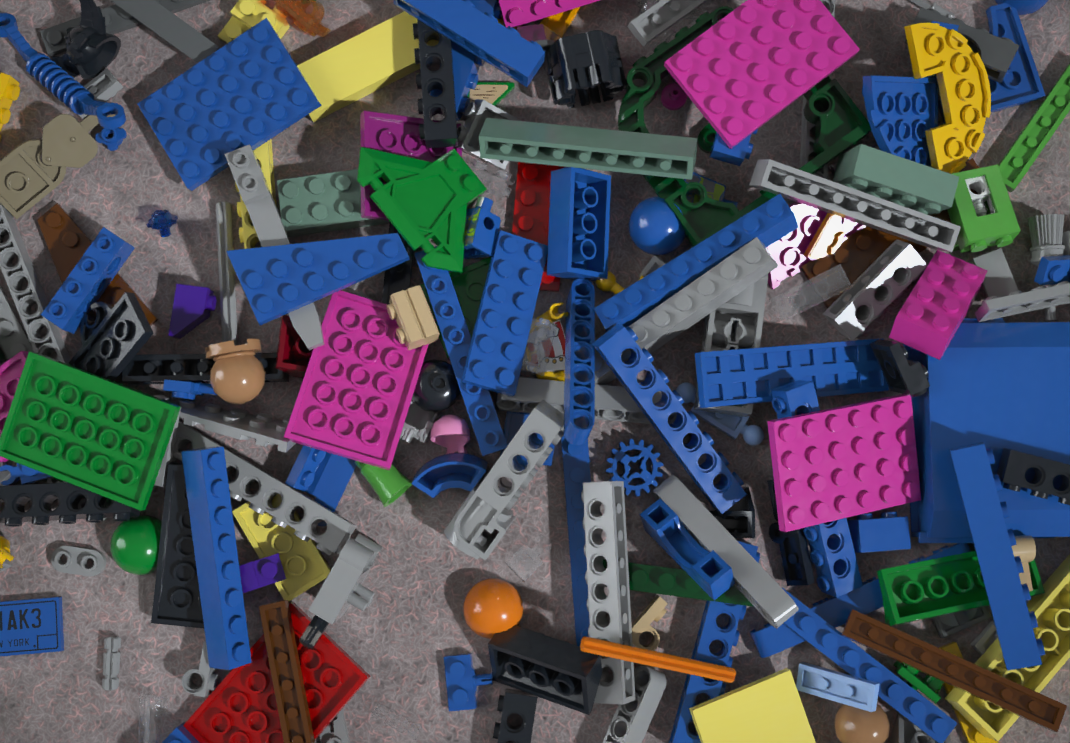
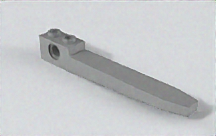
[225,144,325,351]

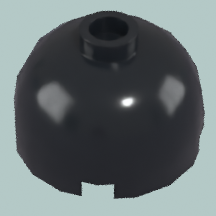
[412,359,461,412]

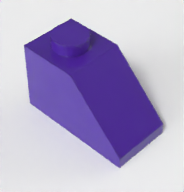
[168,284,217,339]

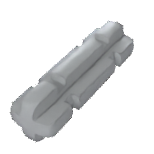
[102,636,121,691]

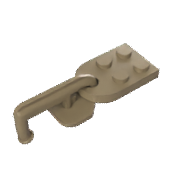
[0,101,115,219]

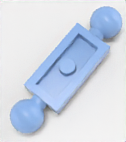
[676,382,764,446]

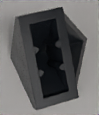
[709,486,755,538]

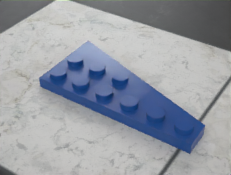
[226,233,410,326]

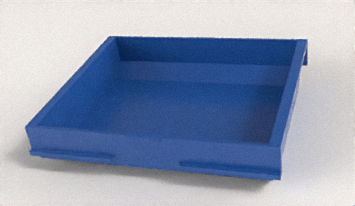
[903,318,1070,543]

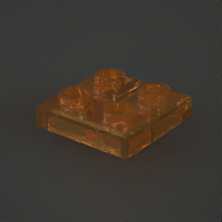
[274,0,331,38]

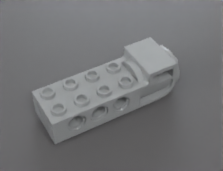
[694,274,768,417]
[444,400,564,560]

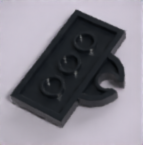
[69,292,154,381]

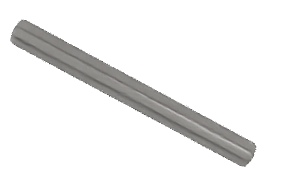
[216,202,238,346]

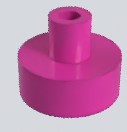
[661,83,687,110]

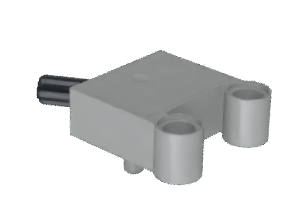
[299,533,383,649]

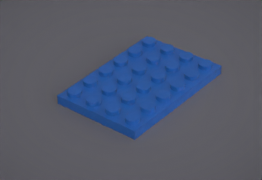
[137,18,322,191]

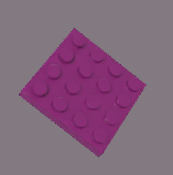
[360,111,462,220]

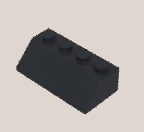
[488,625,602,715]

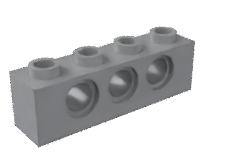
[823,239,928,341]

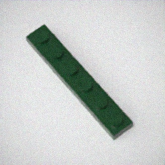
[603,559,754,607]

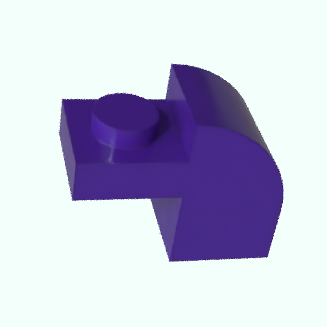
[239,553,286,593]

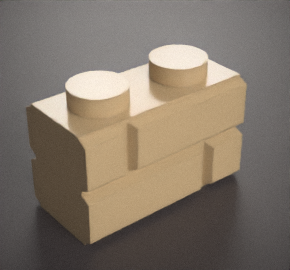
[386,285,440,350]

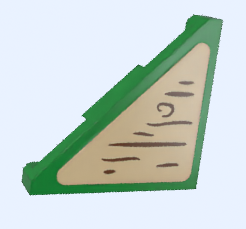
[467,82,515,106]

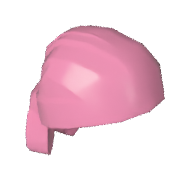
[430,415,470,454]

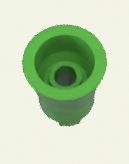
[355,461,412,507]

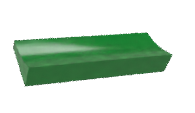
[877,551,1045,626]

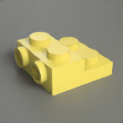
[218,0,290,44]

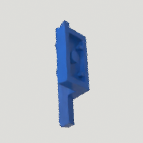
[285,445,357,527]

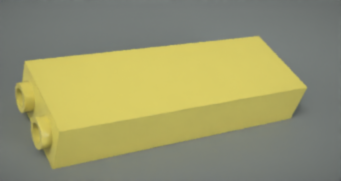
[297,11,439,123]

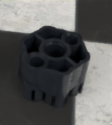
[544,30,627,109]

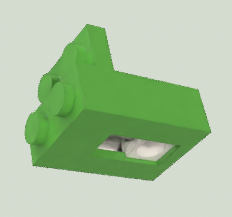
[947,164,1021,253]

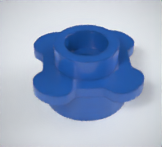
[95,128,127,151]

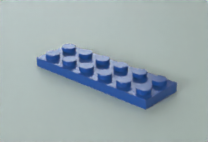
[461,230,548,397]

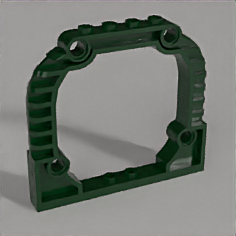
[618,6,871,247]

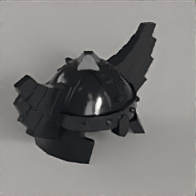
[52,0,121,79]

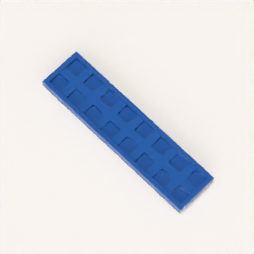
[695,338,889,408]

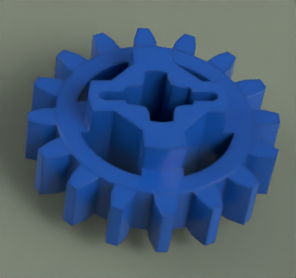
[606,439,664,496]

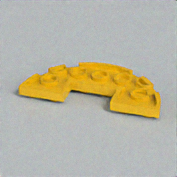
[904,23,991,174]

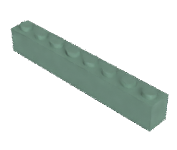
[479,118,698,180]

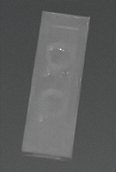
[769,264,852,323]

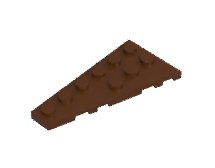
[37,203,159,329]

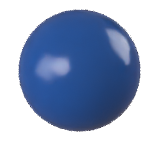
[629,196,685,255]

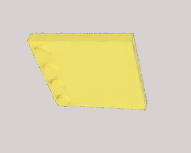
[689,668,816,743]

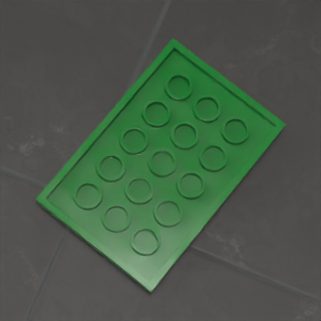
[0,352,181,511]

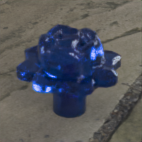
[146,210,178,237]

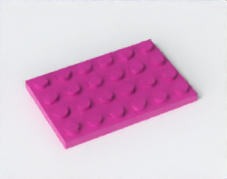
[664,0,860,149]
[284,290,436,471]
[767,394,921,532]

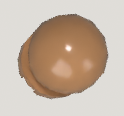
[205,339,265,404]
[834,704,890,743]

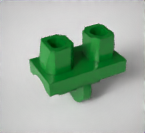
[894,661,945,703]

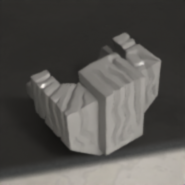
[400,401,438,443]

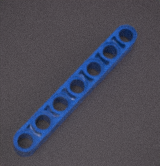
[564,278,595,445]

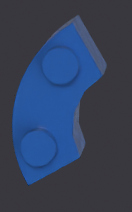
[411,453,488,498]

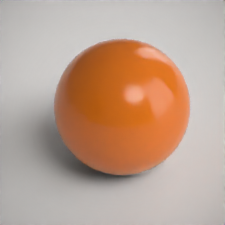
[463,578,523,639]

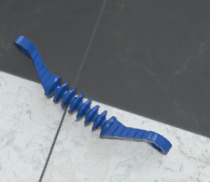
[0,13,126,129]

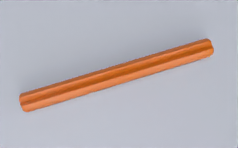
[580,636,736,683]

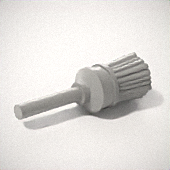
[1027,214,1065,321]

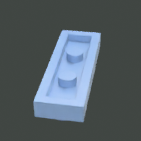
[796,662,880,712]

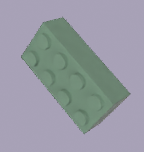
[833,144,959,215]
[277,169,390,237]

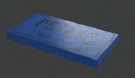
[0,597,64,656]

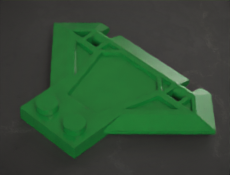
[357,147,487,273]

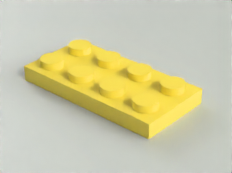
[232,494,331,602]

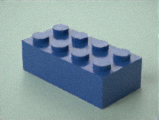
[547,167,611,282]

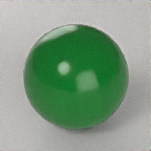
[110,515,162,575]

